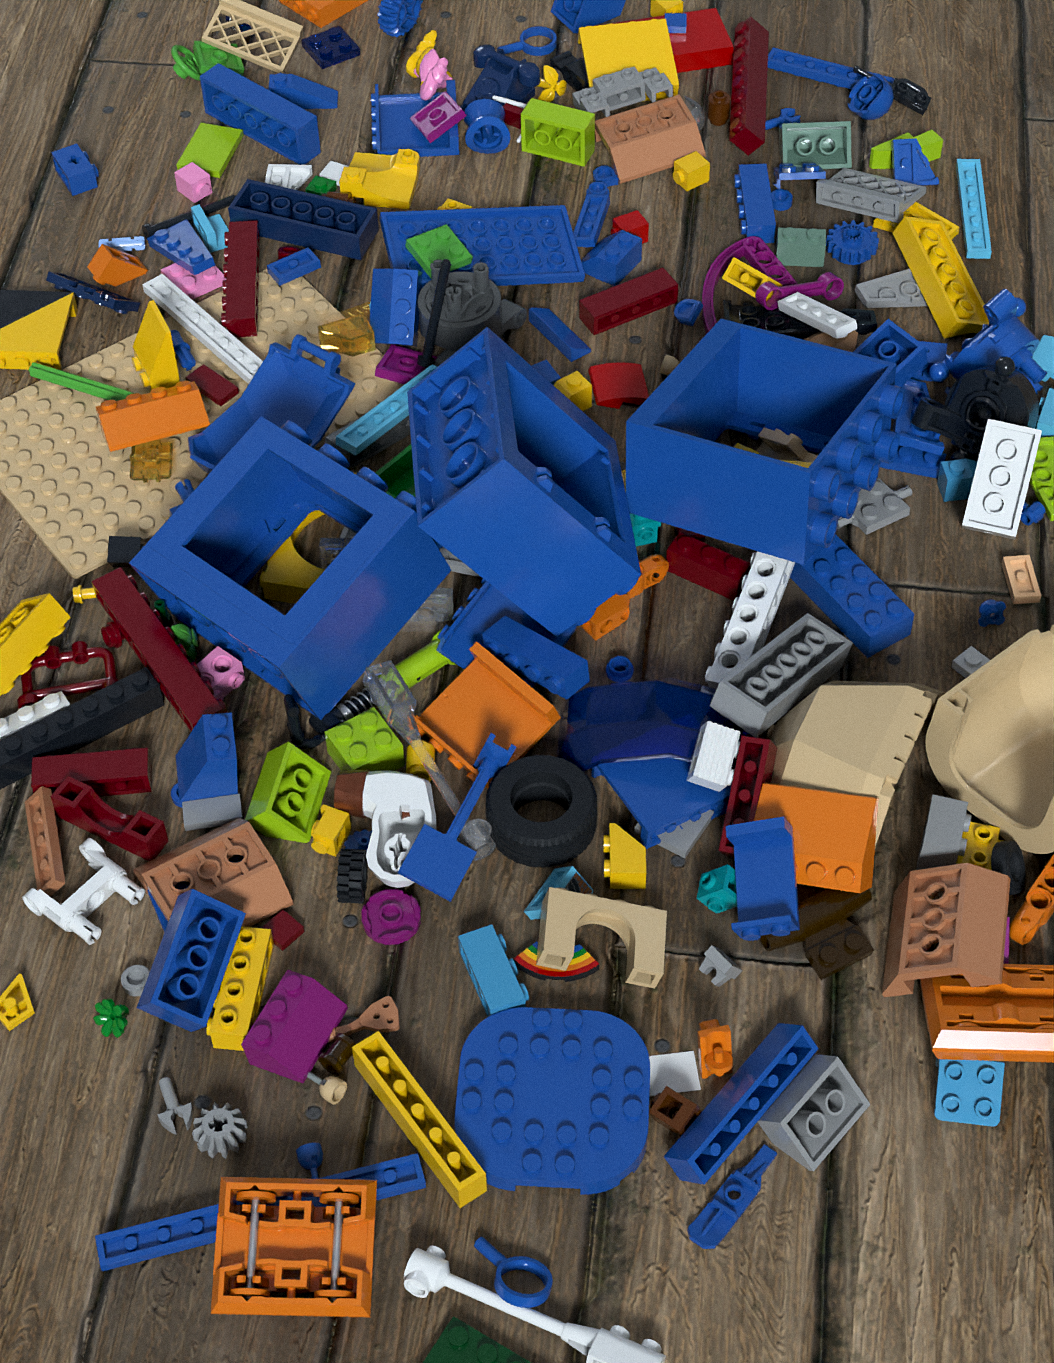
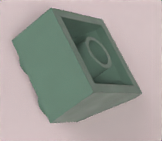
[776,227,826,267]

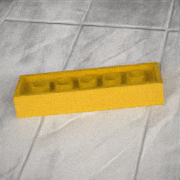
[892,216,989,339]

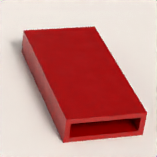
[596,8,734,73]

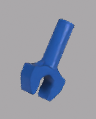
[765,108,801,130]

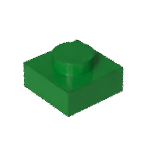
[305,176,337,196]

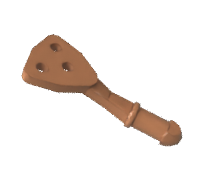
[328,996,400,1043]

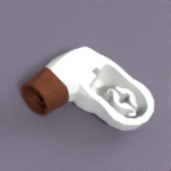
[334,769,437,888]

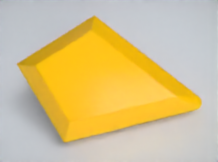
[0,974,35,1031]

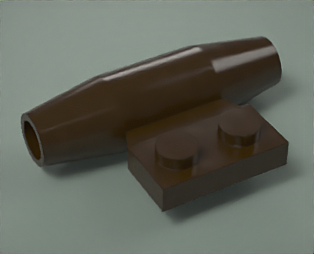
[759,889,874,980]

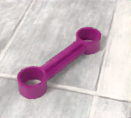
[755,272,844,310]

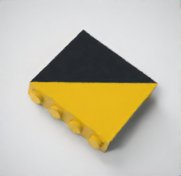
[0,290,78,370]

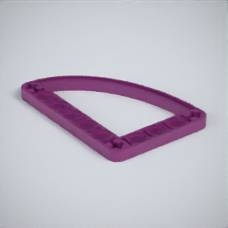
[702,236,804,340]

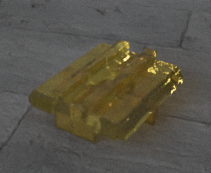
[130,439,173,483]

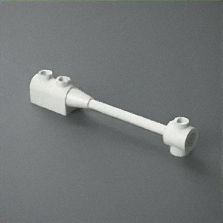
[404,1246,666,1363]

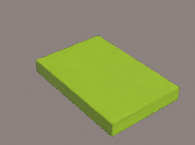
[176,123,244,178]

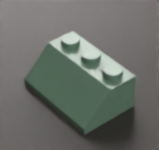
[779,121,852,169]

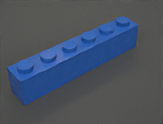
[664,1023,819,1185]

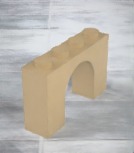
[536,887,667,989]

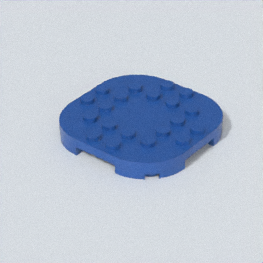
[455,1007,650,1195]

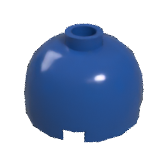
[848,73,894,120]

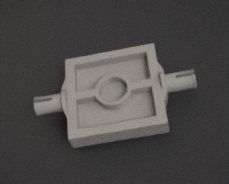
[837,478,912,535]

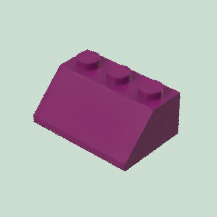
[241,970,348,1083]

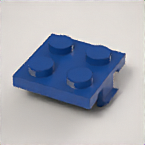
[773,162,826,189]

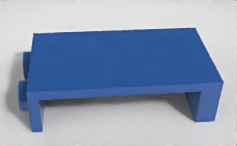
[726,816,800,941]

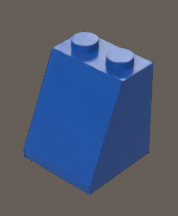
[550,0,626,33]
[176,712,238,805]

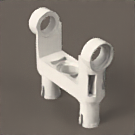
[22,838,145,945]

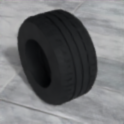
[485,755,597,868]

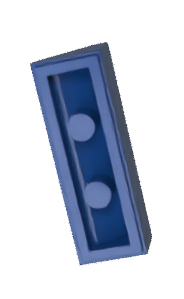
[529,308,591,362]

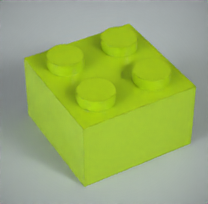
[325,707,405,771]

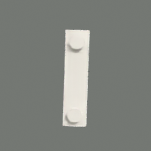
[778,292,857,339]

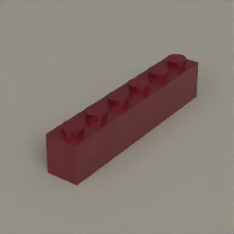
[221,221,260,337]

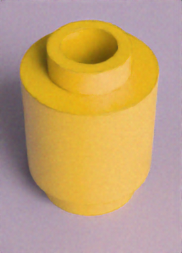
[406,740,435,782]

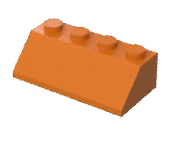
[95,381,210,452]

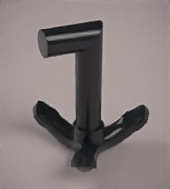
[274,694,325,750]

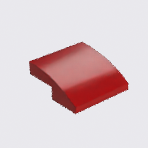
[588,362,649,409]

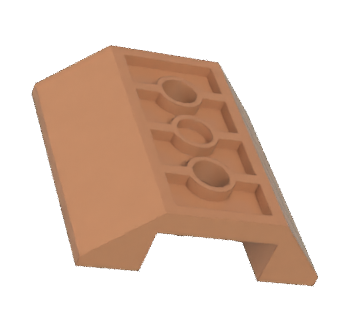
[595,95,706,184]
[133,818,293,927]
[882,863,1010,997]

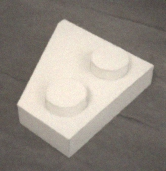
[265,164,313,190]

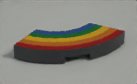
[513,941,600,982]

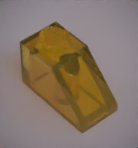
[317,313,376,357]

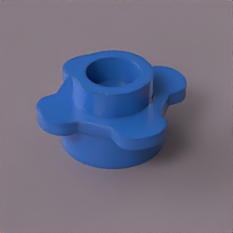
[978,600,1006,627]

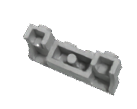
[572,66,673,117]

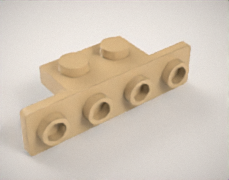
[756,428,818,462]

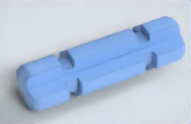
[98,236,146,252]

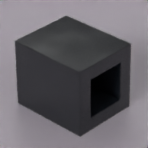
[107,536,146,568]

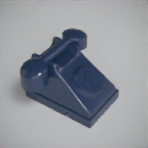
[460,44,541,111]

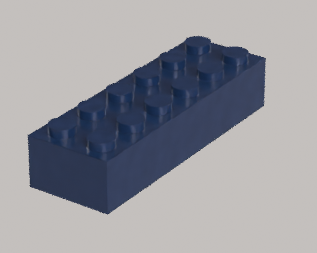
[228,179,379,260]

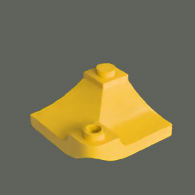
[339,149,420,210]

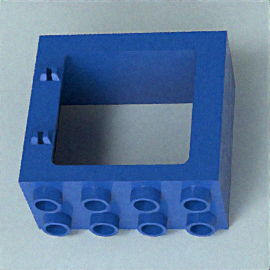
[626,319,904,565]

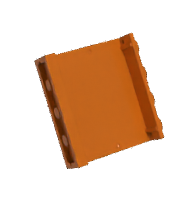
[406,642,561,789]

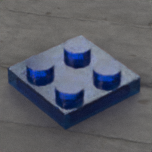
[301,26,360,69]

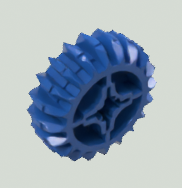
[377,0,423,37]

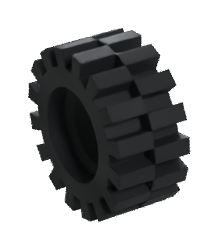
[337,849,368,904]

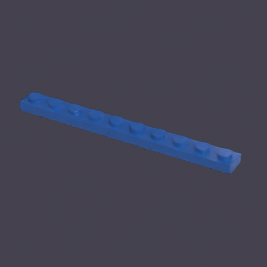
[95,1153,426,1271]

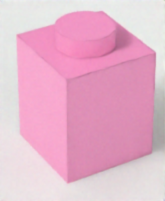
[174,162,212,203]

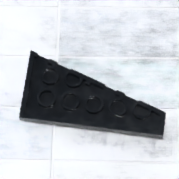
[723,300,877,339]

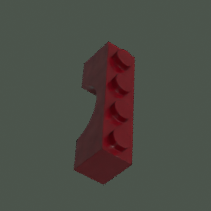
[50,776,169,861]

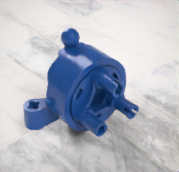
[929,289,1047,395]

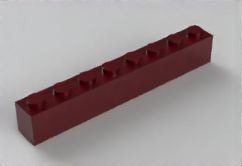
[729,16,769,156]
[91,567,228,732]

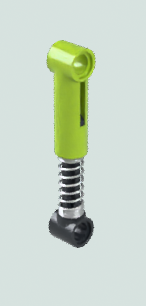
[309,629,456,742]

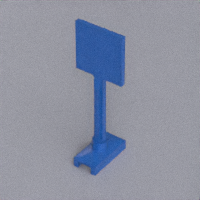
[398,733,516,902]

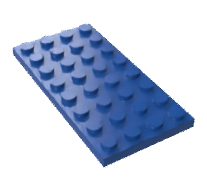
[379,205,585,289]

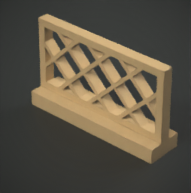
[202,0,303,73]

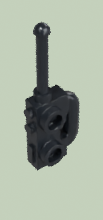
[853,66,932,115]

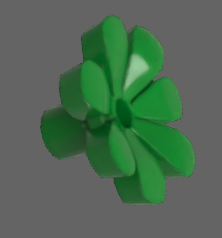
[93,998,129,1038]

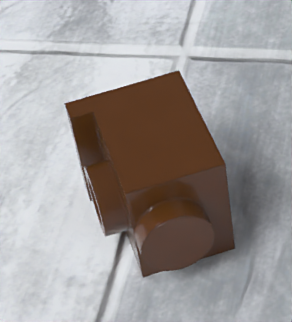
[649,1086,702,1137]

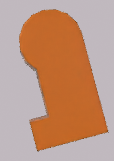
[580,594,630,641]

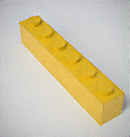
[352,1031,487,1208]

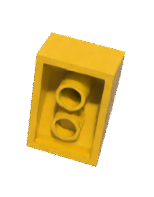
[131,300,180,392]

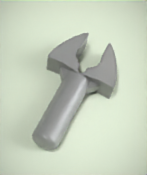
[157,1077,193,1135]

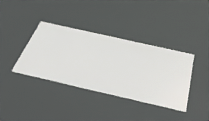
[649,1051,701,1096]

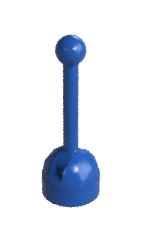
[296,1143,323,1179]

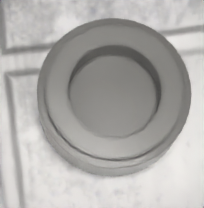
[121,965,150,997]

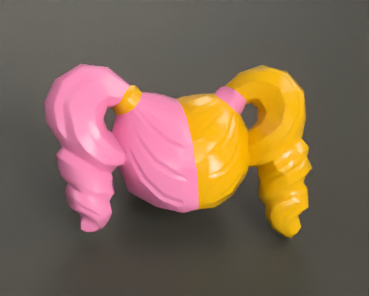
[405,30,453,101]

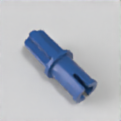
[171,330,196,371]

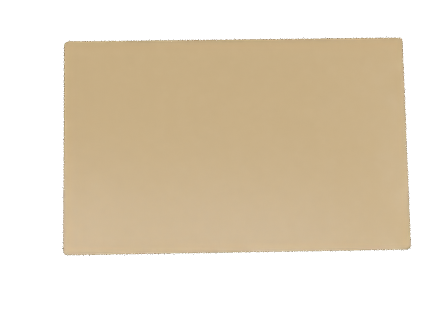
[0,269,405,579]

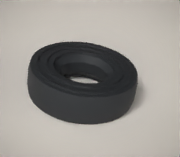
[991,841,1025,895]

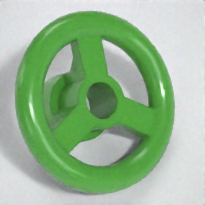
[171,45,202,81]

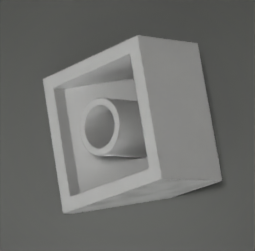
[916,794,972,870]

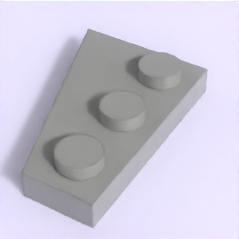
[855,269,928,308]

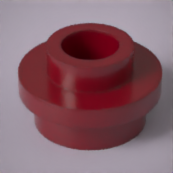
[101,621,125,648]

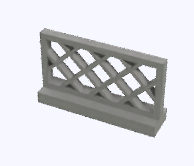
[816,168,926,223]

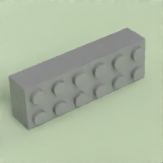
[710,613,853,738]

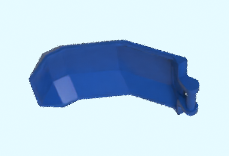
[188,334,355,474]

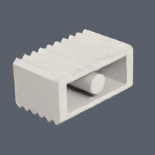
[686,721,740,792]

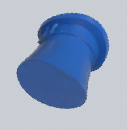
[464,99,510,154]

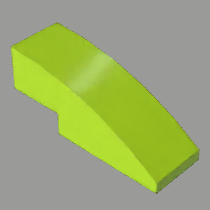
[869,130,943,169]

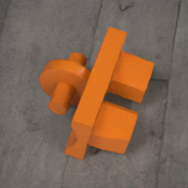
[697,1019,733,1079]

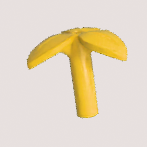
[537,65,567,102]

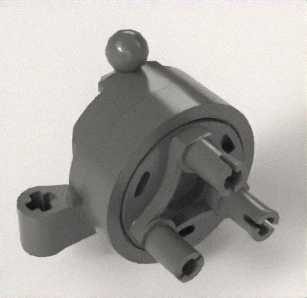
[418,259,527,367]

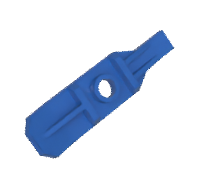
[687,1144,777,1249]

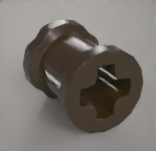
[318,1033,356,1076]

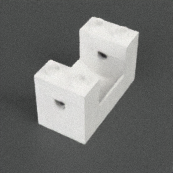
[962,419,1042,540]

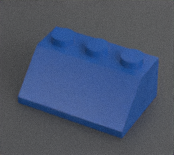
[368,268,422,347]

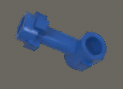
[1020,501,1045,525]

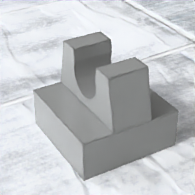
[699,945,743,987]

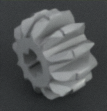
[192,1102,248,1159]

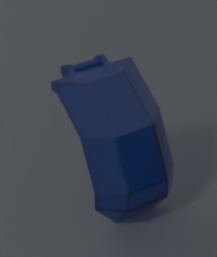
[557,677,752,771]

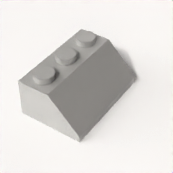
[758,1054,870,1172]

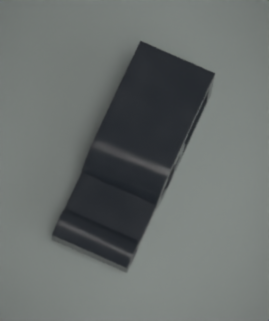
[550,51,589,91]

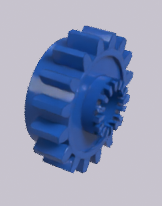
[826,220,879,265]

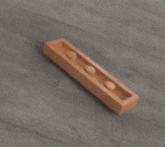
[25,786,65,897]

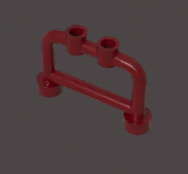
[17,641,119,710]

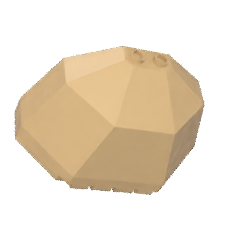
[766,681,946,848]

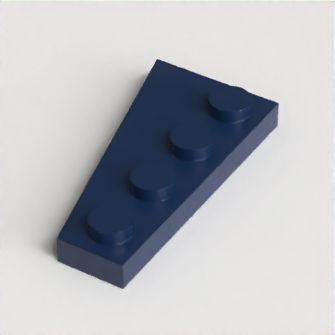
[46,271,140,314]

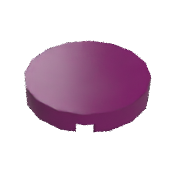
[361,889,421,945]

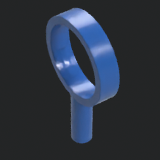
[497,26,557,56]
[474,1237,553,1308]

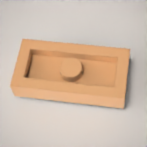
[1001,555,1041,604]

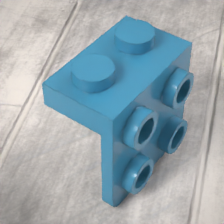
[934,1057,1005,1127]

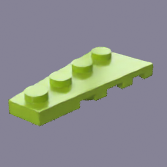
[1029,437,1054,521]

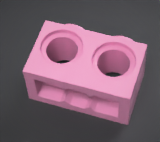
[196,646,245,700]

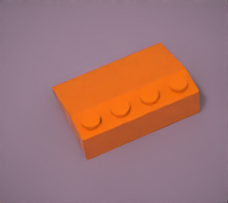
[754,783,879,893]

